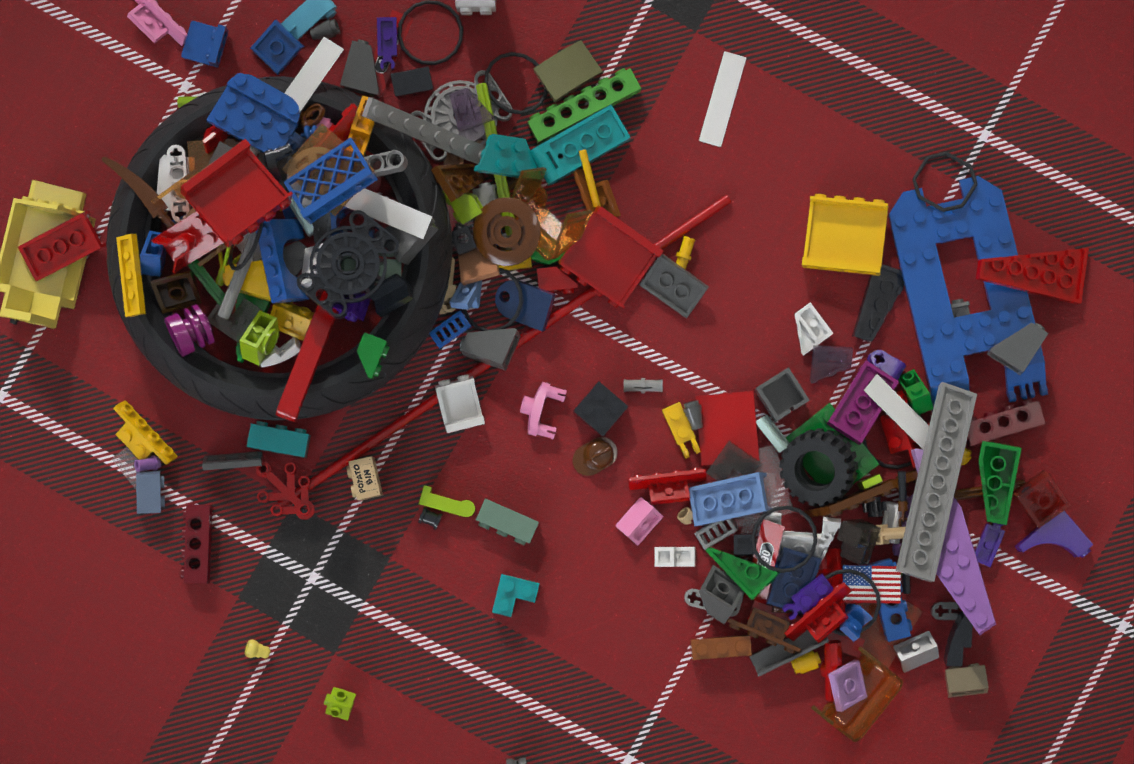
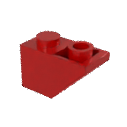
[537,267,578,294]

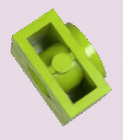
[239,310,279,366]

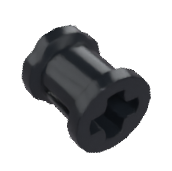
[418,507,443,530]

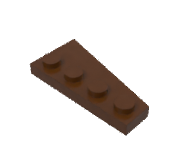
[431,164,486,203]

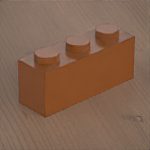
[690,635,752,660]

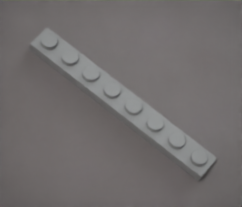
[362,97,485,165]

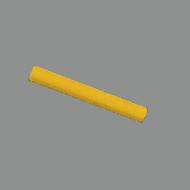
[579,149,601,208]

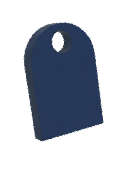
[495,280,556,332]

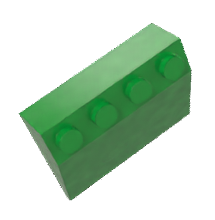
[785,403,879,484]

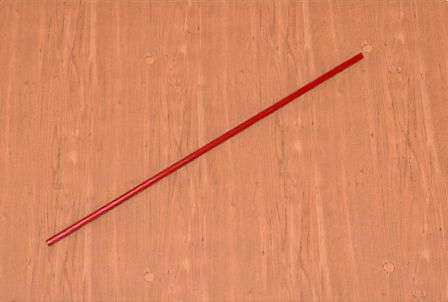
[277,195,731,507]

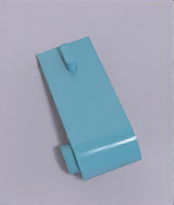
[281,0,337,40]

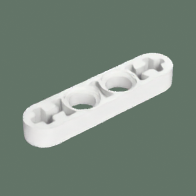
[167,145,190,222]

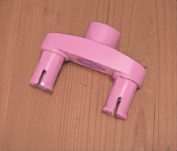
[520,382,567,439]

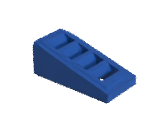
[429,310,471,349]

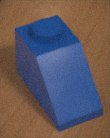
[140,231,167,277]

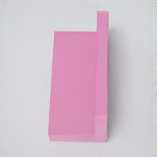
[616,497,663,546]

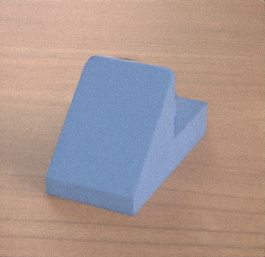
[449,280,482,310]

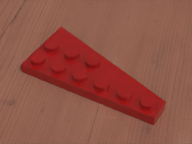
[976,247,1089,305]

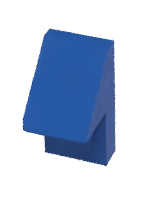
[840,603,873,642]

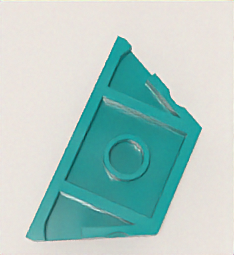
[474,134,541,180]

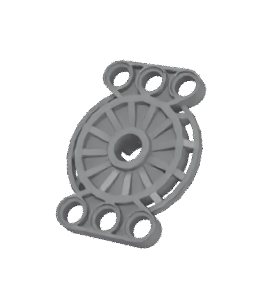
[411,70,512,162]

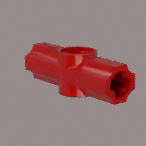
[820,640,845,702]

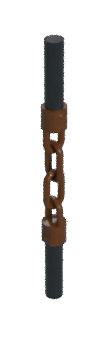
[898,471,911,594]

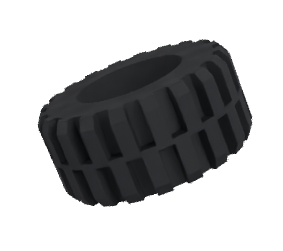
[779,428,858,507]

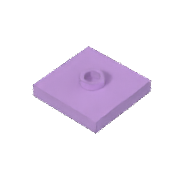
[828,660,867,712]

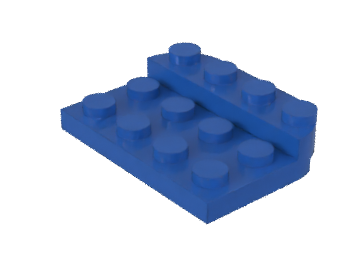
[206,73,300,153]

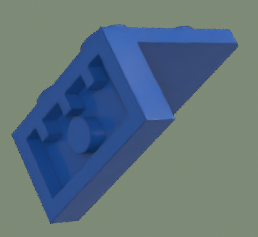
[181,21,229,68]

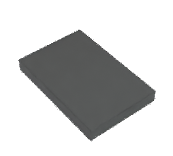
[639,254,709,318]

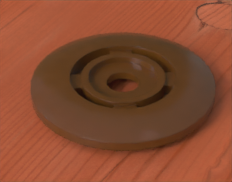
[473,197,541,266]

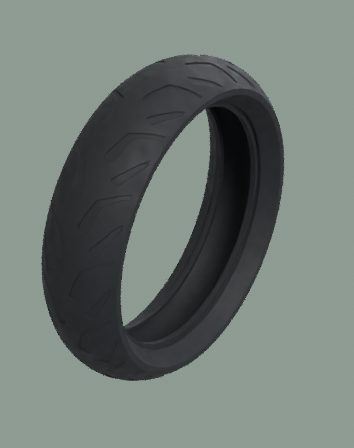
[106,76,452,420]

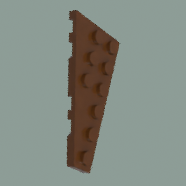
[804,469,918,518]

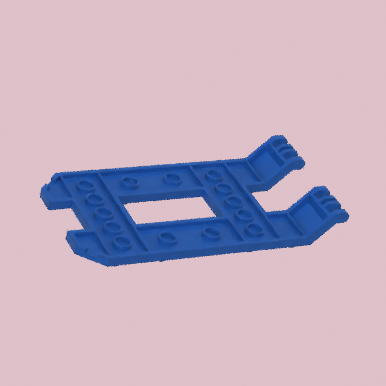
[888,176,1048,412]

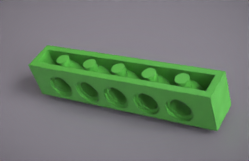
[527,68,641,145]

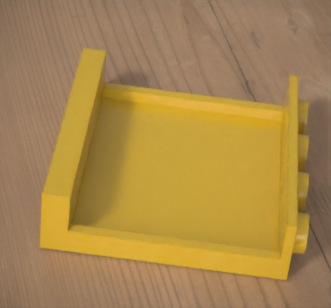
[802,194,888,276]

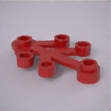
[256,462,315,520]

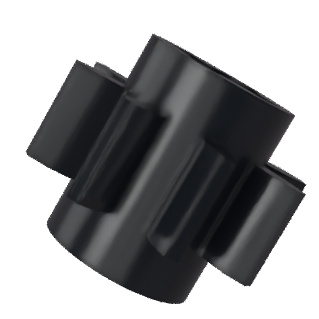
[862,497,887,517]

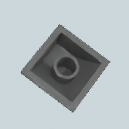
[699,565,744,624]

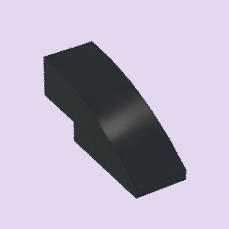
[944,611,973,666]

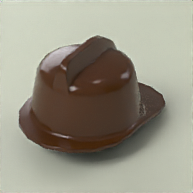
[573,437,617,476]

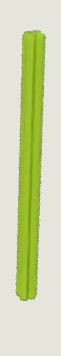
[476,83,515,236]

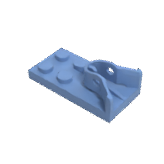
[688,472,772,526]

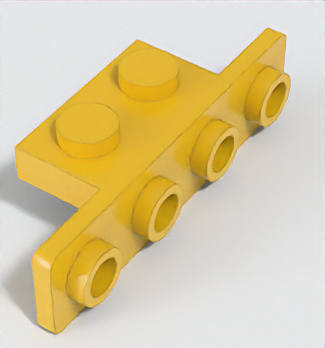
[113,400,177,465]

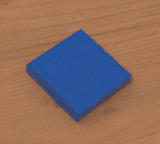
[250,20,304,75]

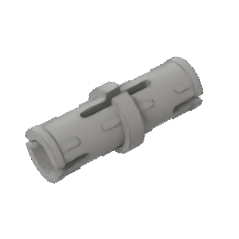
[624,378,663,393]

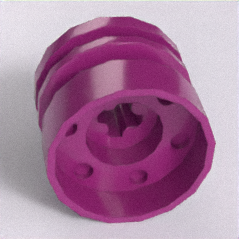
[164,304,214,357]

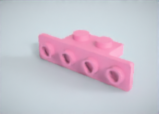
[127,0,188,46]

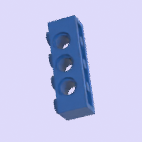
[867,558,913,642]

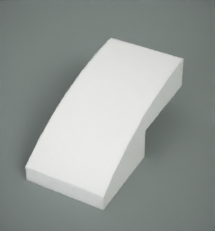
[260,337,301,367]
[655,547,696,567]

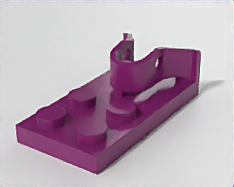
[826,360,899,445]

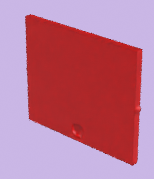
[695,391,760,466]

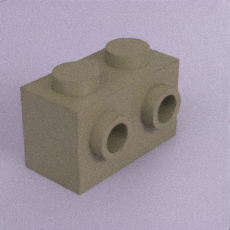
[945,663,989,698]

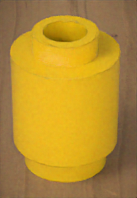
[791,650,821,674]

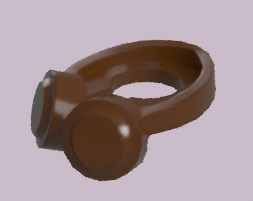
[300,104,325,131]

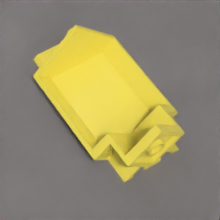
[0,180,96,329]

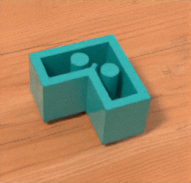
[492,574,540,617]

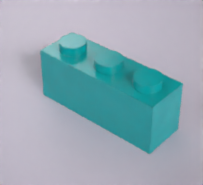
[247,421,311,458]

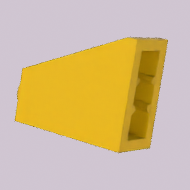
[223,260,271,302]

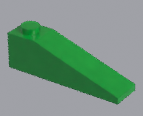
[979,441,1022,525]

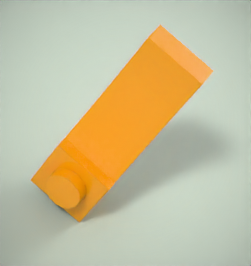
[343,96,375,158]

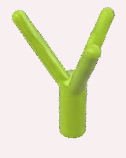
[216,245,241,286]

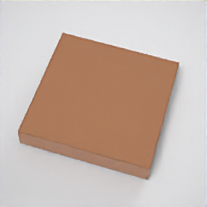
[458,244,500,286]

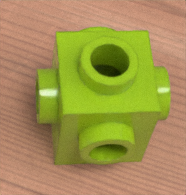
[324,687,356,721]

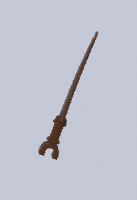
[102,157,175,228]

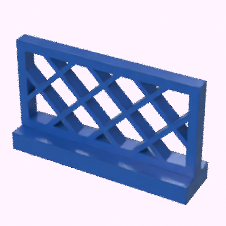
[284,137,378,224]

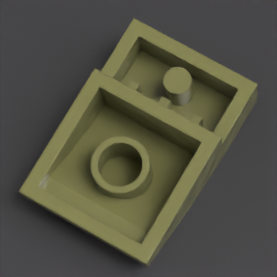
[533,40,603,103]

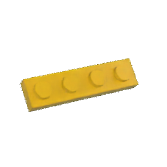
[116,234,146,317]

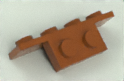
[573,169,621,218]

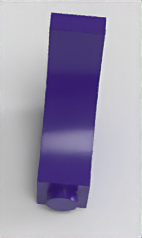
[1015,509,1093,558]

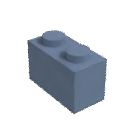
[136,471,165,514]

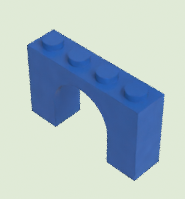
[256,219,318,303]

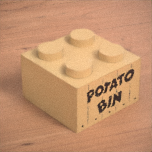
[346,456,383,501]

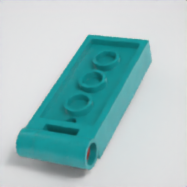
[530,105,631,186]

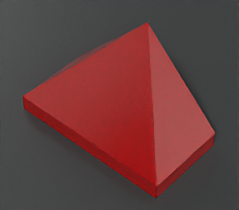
[203,126,231,154]

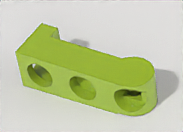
[419,485,475,517]

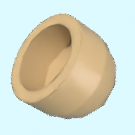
[677,507,693,524]

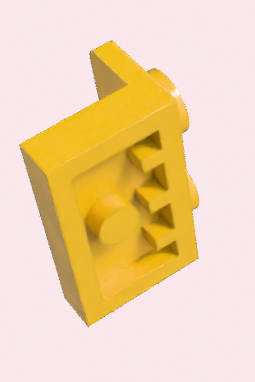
[270,302,314,341]

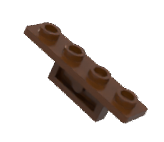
[727,607,801,654]

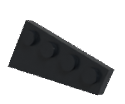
[852,264,904,342]

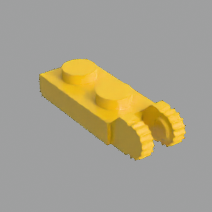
[662,402,701,459]

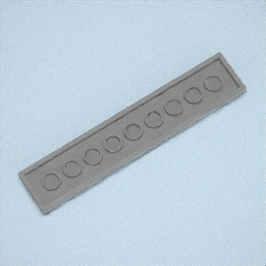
[896,382,977,582]

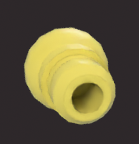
[245,640,270,659]

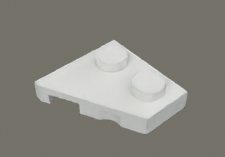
[795,302,833,356]

